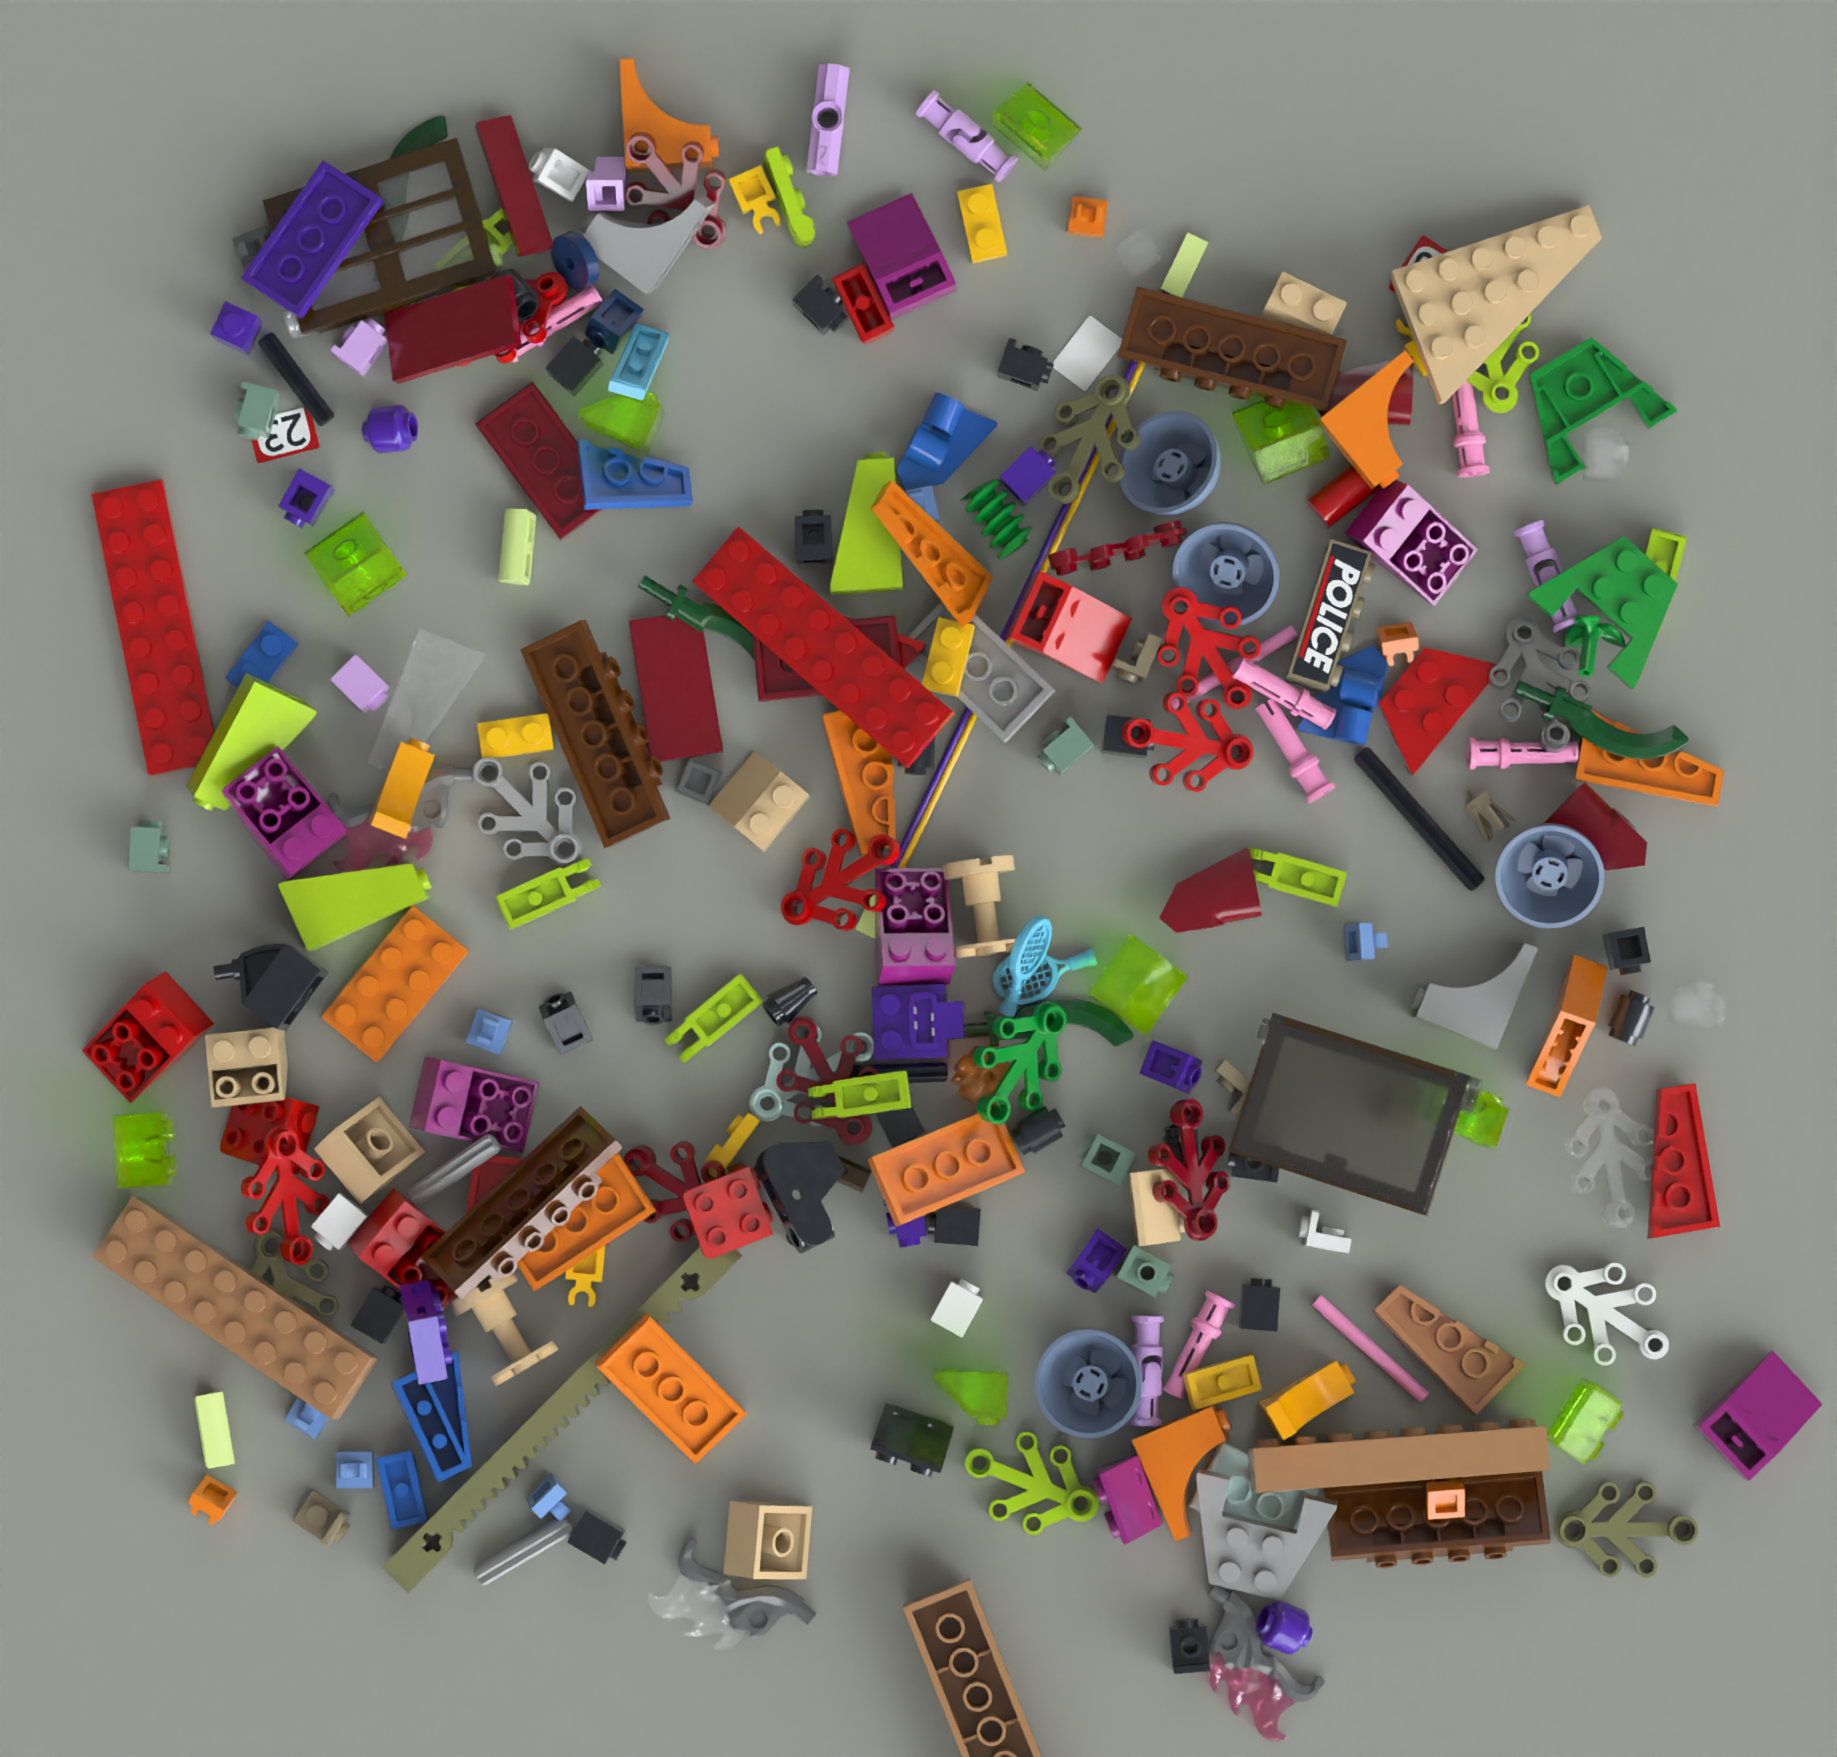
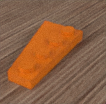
[871,480,993,627]
[821,710,896,856]
[1574,710,1724,807]

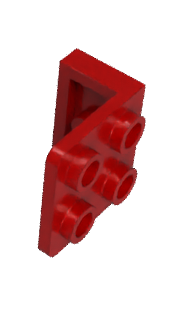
[220,1097,320,1176]
[682,1162,773,1259]

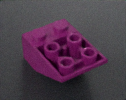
[846,193,956,320]
[1344,480,1478,606]
[221,746,347,881]
[875,868,955,985]
[408,1056,539,1153]
[1692,1350,1822,1481]
[1091,1454,1162,1545]

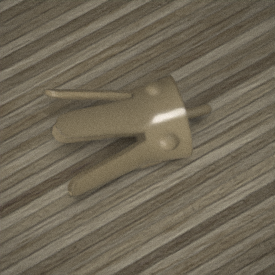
[1464,790,1516,843]

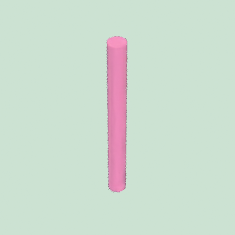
[1171,625,1298,710]
[1312,1295,1429,1403]

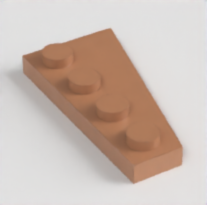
[1372,1285,1526,1416]

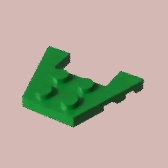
[1528,337,1677,485]
[1525,536,1678,689]

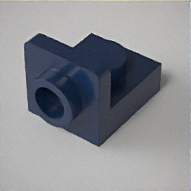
[585,289,644,354]

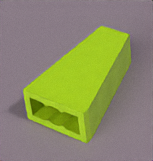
[830,452,903,596]
[186,673,317,811]
[278,863,432,952]

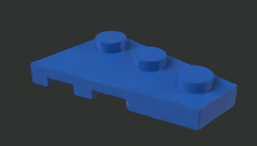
[577,438,693,510]

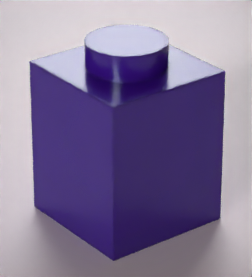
[210,301,263,355]
[999,446,1056,506]

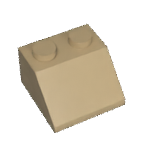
[1260,271,1347,336]
[708,751,810,853]
[314,1096,425,1205]
[1127,1169,1185,1246]
[723,1501,813,1579]

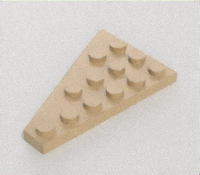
[1389,205,1602,404]

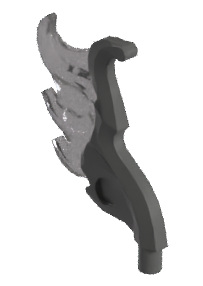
[648,1538,816,1650]

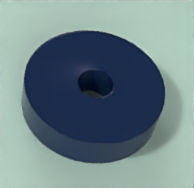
[551,231,599,290]

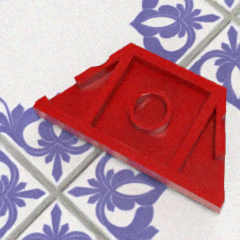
[1378,647,1498,775]

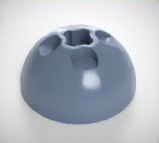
[1117,411,1221,516]
[1172,521,1280,627]
[1495,823,1604,928]
[1035,1329,1142,1438]

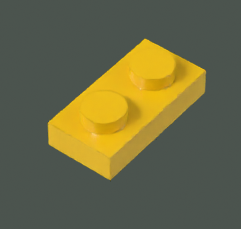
[957,184,1007,263]
[922,617,975,697]
[477,713,555,759]
[705,1112,761,1178]
[1182,1354,1262,1410]

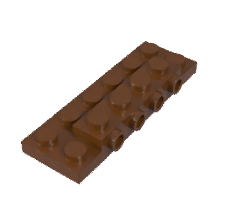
[1118,286,1347,412]
[520,620,671,848]
[421,1106,623,1300]
[1323,1471,1551,1568]

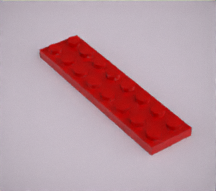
[91,479,215,776]
[692,526,955,768]

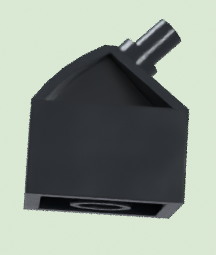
[213,944,329,1031]

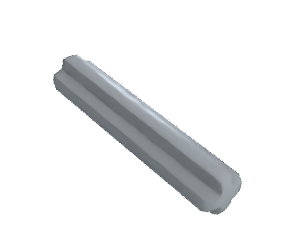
[407,1135,500,1205]
[474,1516,574,1585]

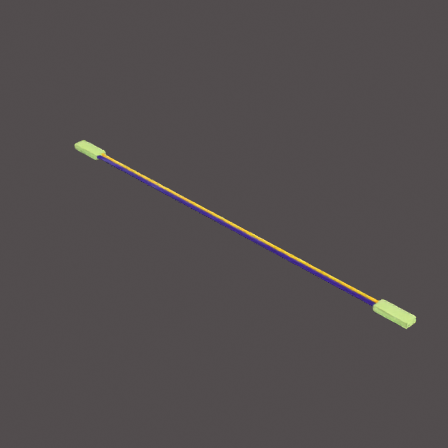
[855,232,1209,939]

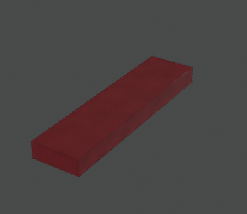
[475,115,554,257]

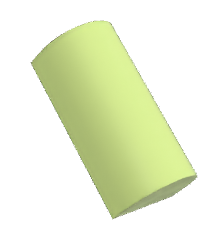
[498,508,537,586]
[194,1391,235,1469]

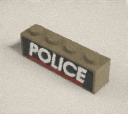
[1285,539,1375,694]

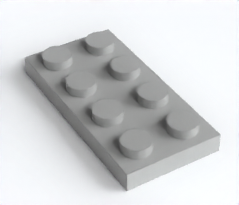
[908,601,1055,743]

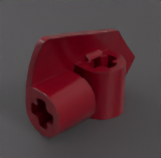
[1316,356,1413,425]
[1543,782,1648,871]
[1159,848,1262,933]

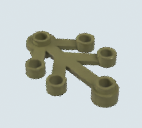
[1039,374,1141,504]
[250,1228,339,1317]
[1554,1481,1698,1577]

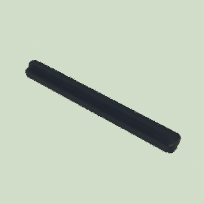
[1354,747,1485,891]

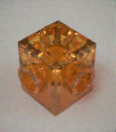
[950,1046,1010,1104]

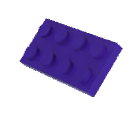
[241,160,384,320]

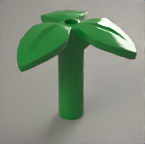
[1564,615,1625,677]

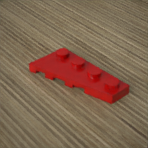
[1647,1083,1720,1239]

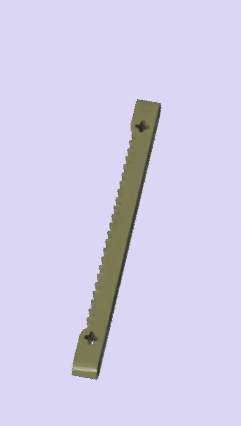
[382,1247,742,1593]

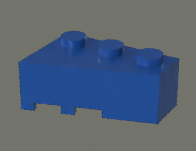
[390,1351,472,1482]

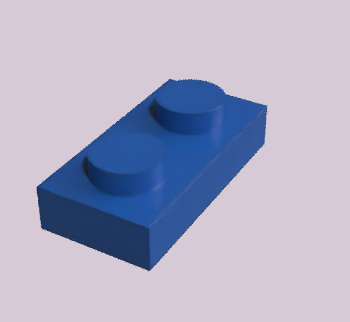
[225,621,299,688]
[376,1449,429,1530]

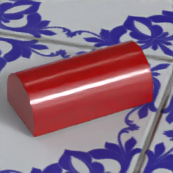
[831,262,895,344]
[1306,465,1381,529]

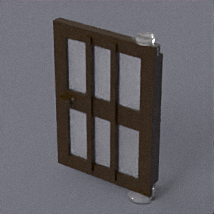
[262,137,503,339]

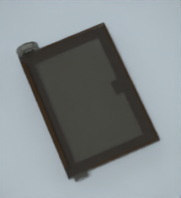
[1228,1013,1482,1216]

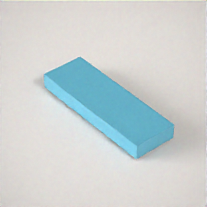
[608,324,669,400]

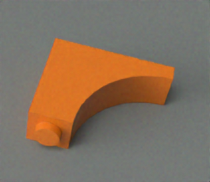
[619,58,719,173]
[1317,351,1414,489]
[1526,955,1608,1097]
[1132,1404,1232,1542]

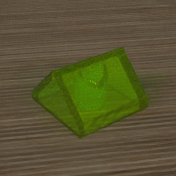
[992,82,1082,171]

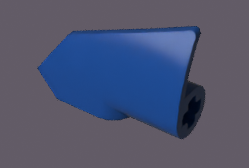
[896,393,998,491]
[1298,645,1388,745]

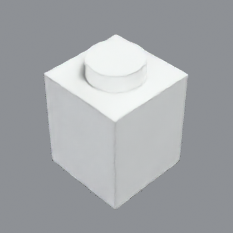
[311,1193,370,1251]
[930,1279,983,1337]

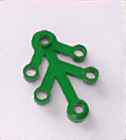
[973,1001,1067,1124]

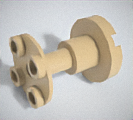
[942,855,1016,959]
[449,1273,559,1386]

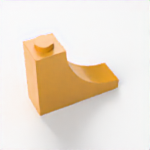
[368,738,435,838]
[1258,1360,1356,1440]

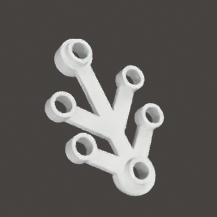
[1545,1263,1669,1366]

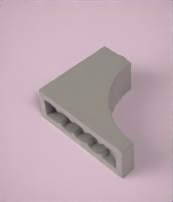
[580,195,715,295]
[1410,943,1538,1050]

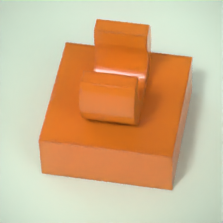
[1067,196,1108,239]
[1376,622,1419,666]
[188,1474,238,1525]
[1426,1478,1465,1520]

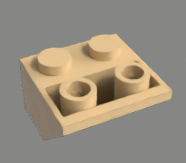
[205,1027,288,1108]

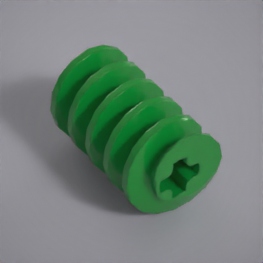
[960,478,1033,561]

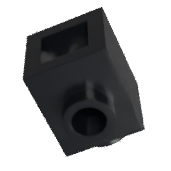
[1603,927,1651,976]

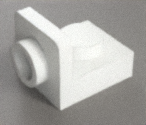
[528,148,590,202]
[1299,1209,1352,1253]

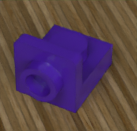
[1139,1040,1202,1094]
[1066,1228,1127,1293]

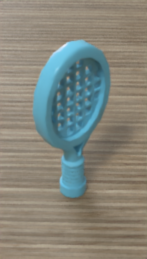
[999,915,1052,1017]
[992,948,1098,1005]

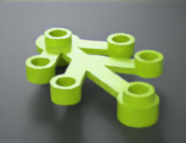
[1466,313,1539,413]
[965,1431,1099,1535]

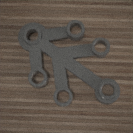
[1488,617,1591,753]

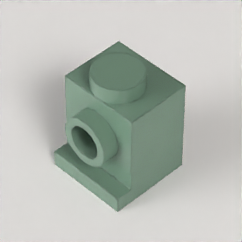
[234,381,281,440]
[1036,717,1094,775]
[128,820,170,873]
[1078,1133,1137,1186]
[1115,1244,1174,1297]

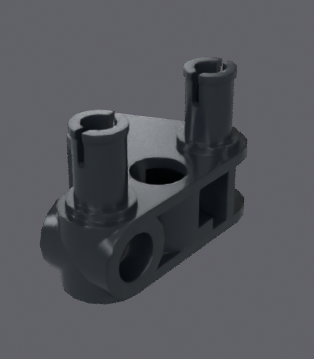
[754,1141,845,1253]

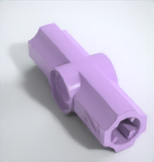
[806,63,850,177]

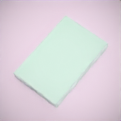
[1189,1442,1319,1530]

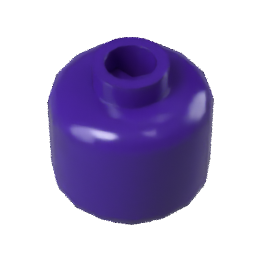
[362,405,418,453]
[1256,1601,1313,1654]

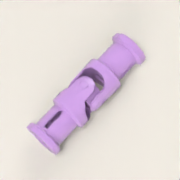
[915,90,1019,182]
[1513,520,1578,632]
[1129,1315,1164,1426]

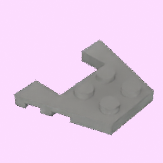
[1196,1469,1338,1601]

